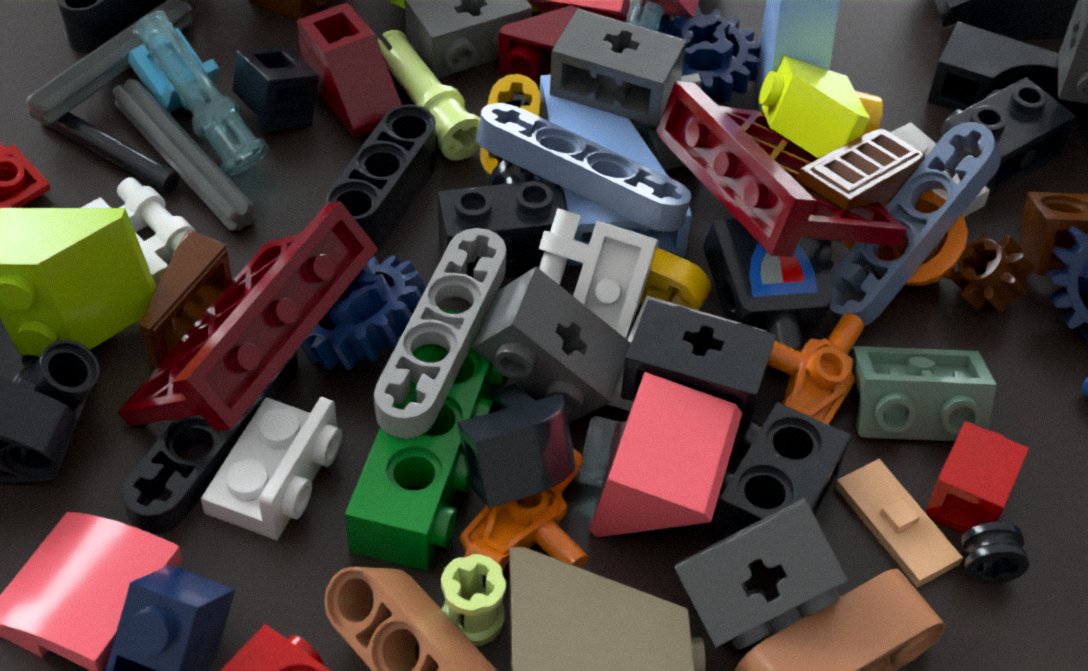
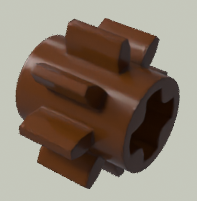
[950,234,1035,312]

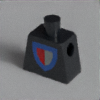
[703,219,831,352]

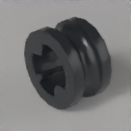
[960,522,1030,584]

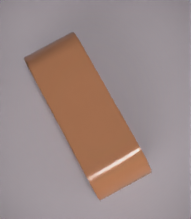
[324,567,497,671]
[735,569,946,671]

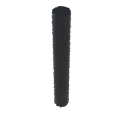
[37,112,180,193]

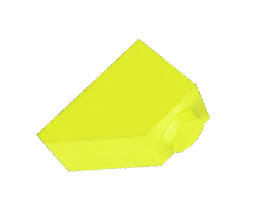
[759,55,870,159]

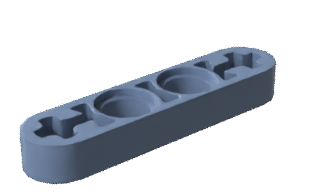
[476,103,692,232]
[829,122,1001,326]

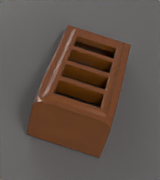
[796,129,925,211]
[139,230,233,368]

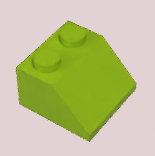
[0,208,157,356]

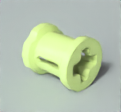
[441,554,506,646]

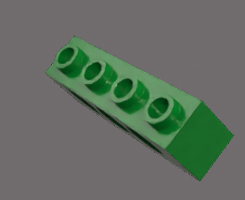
[345,307,509,572]

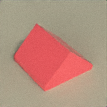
[589,372,742,538]

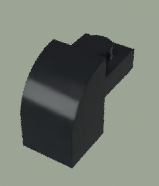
[457,383,576,508]

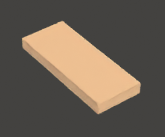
[835,459,963,588]

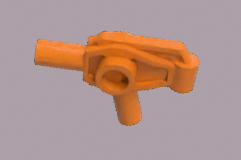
[769,313,864,425]
[460,449,589,572]

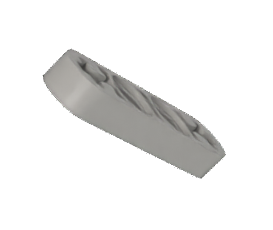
[374,228,506,439]

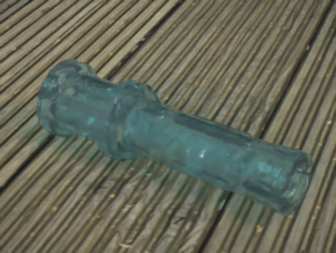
[133,10,269,177]

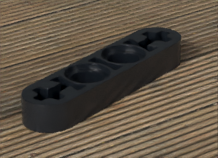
[122,350,298,534]

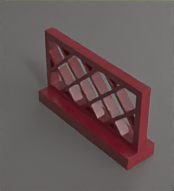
[655,81,908,257]
[117,201,378,432]

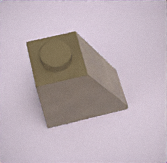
[508,547,705,671]

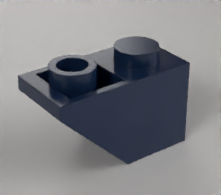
[106,565,236,671]

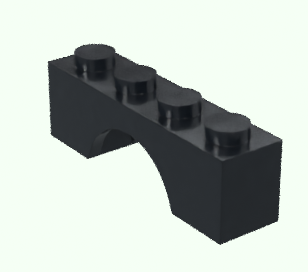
[927,22,1088,155]

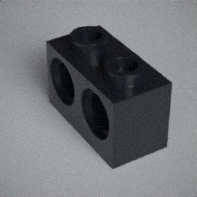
[712,402,851,570]

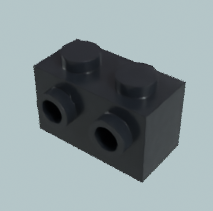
[939,77,1076,197]

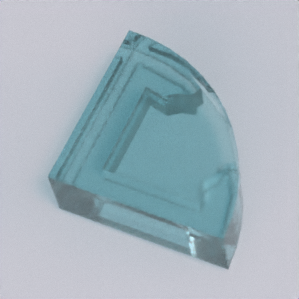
[578,416,626,487]

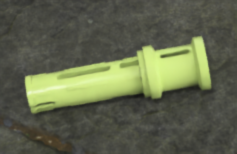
[377,30,481,161]

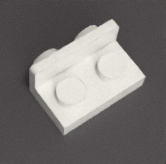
[201,397,342,540]

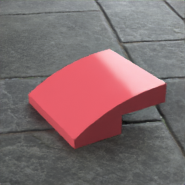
[0,512,183,671]

